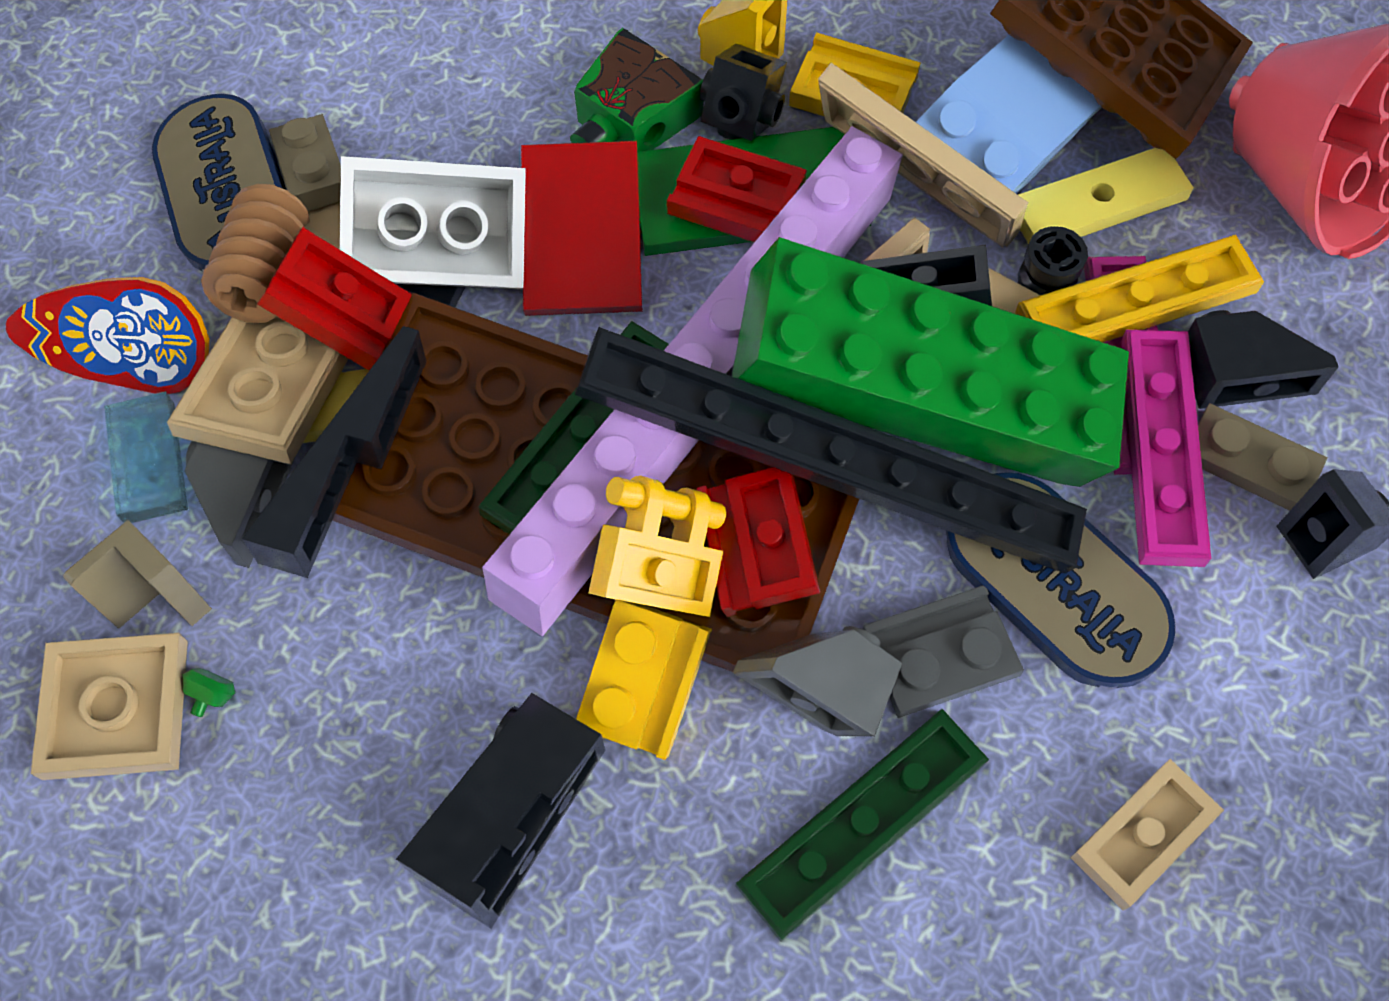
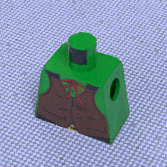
[570,27,704,152]

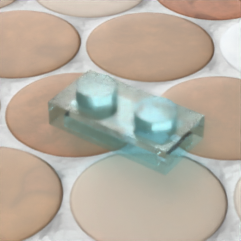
[104,391,188,523]

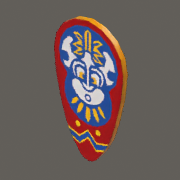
[6,277,210,395]

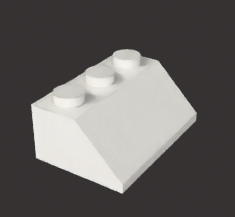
[340,156,525,290]

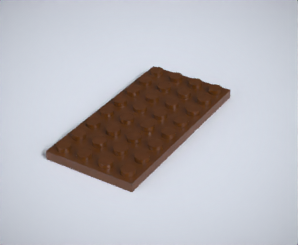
[332,292,859,672]

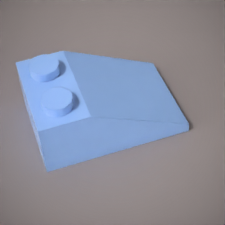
[916,35,1102,194]

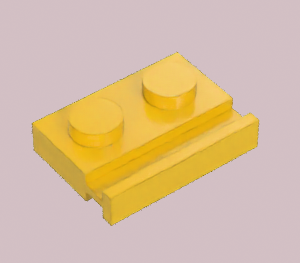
[789,32,921,116]
[576,599,712,760]

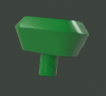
[182,668,236,717]

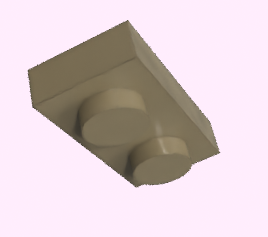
[269,114,341,211]
[1198,403,1328,511]

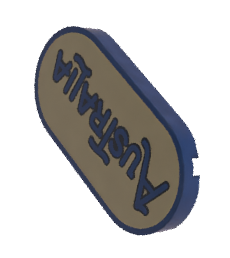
[152,94,286,272]
[946,472,1175,688]

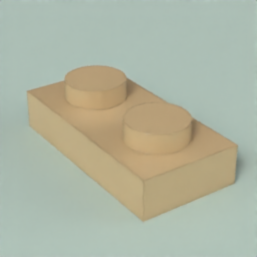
[1070,759,1224,911]

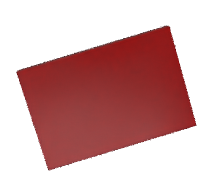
[521,141,643,316]

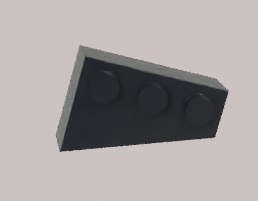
[396,693,606,929]

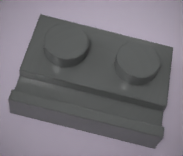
[863,585,1024,718]

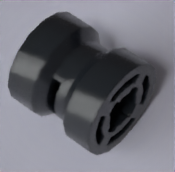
[1018,226,1088,295]

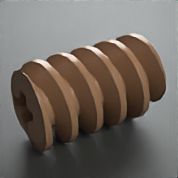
[201,184,310,324]

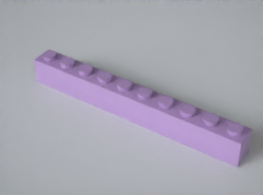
[482,126,903,637]

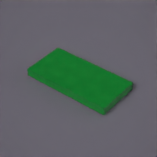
[638,127,872,256]

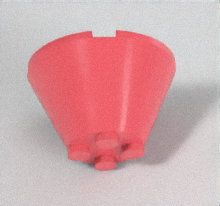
[1229,24,1389,259]

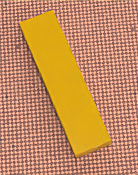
[1014,234,1264,342]

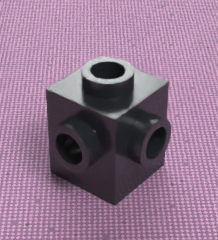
[700,44,787,141]

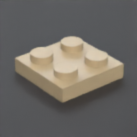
[31,633,188,780]

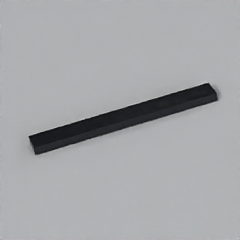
[575,327,1087,573]

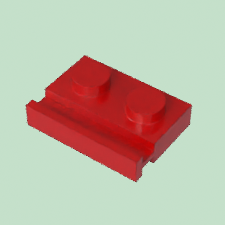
[667,136,807,242]
[257,227,412,370]
[697,467,820,617]

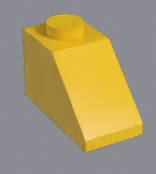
[698,0,788,66]

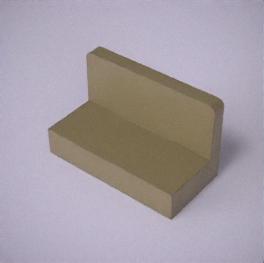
[63,520,212,629]

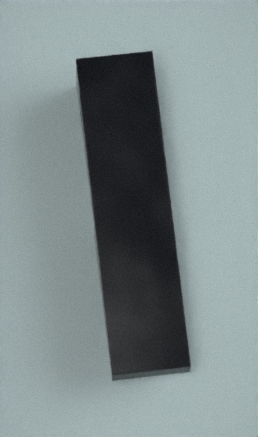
[242,326,427,578]

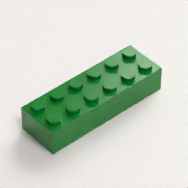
[732,237,1129,487]

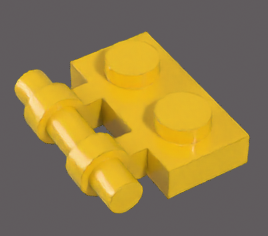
[588,475,726,617]

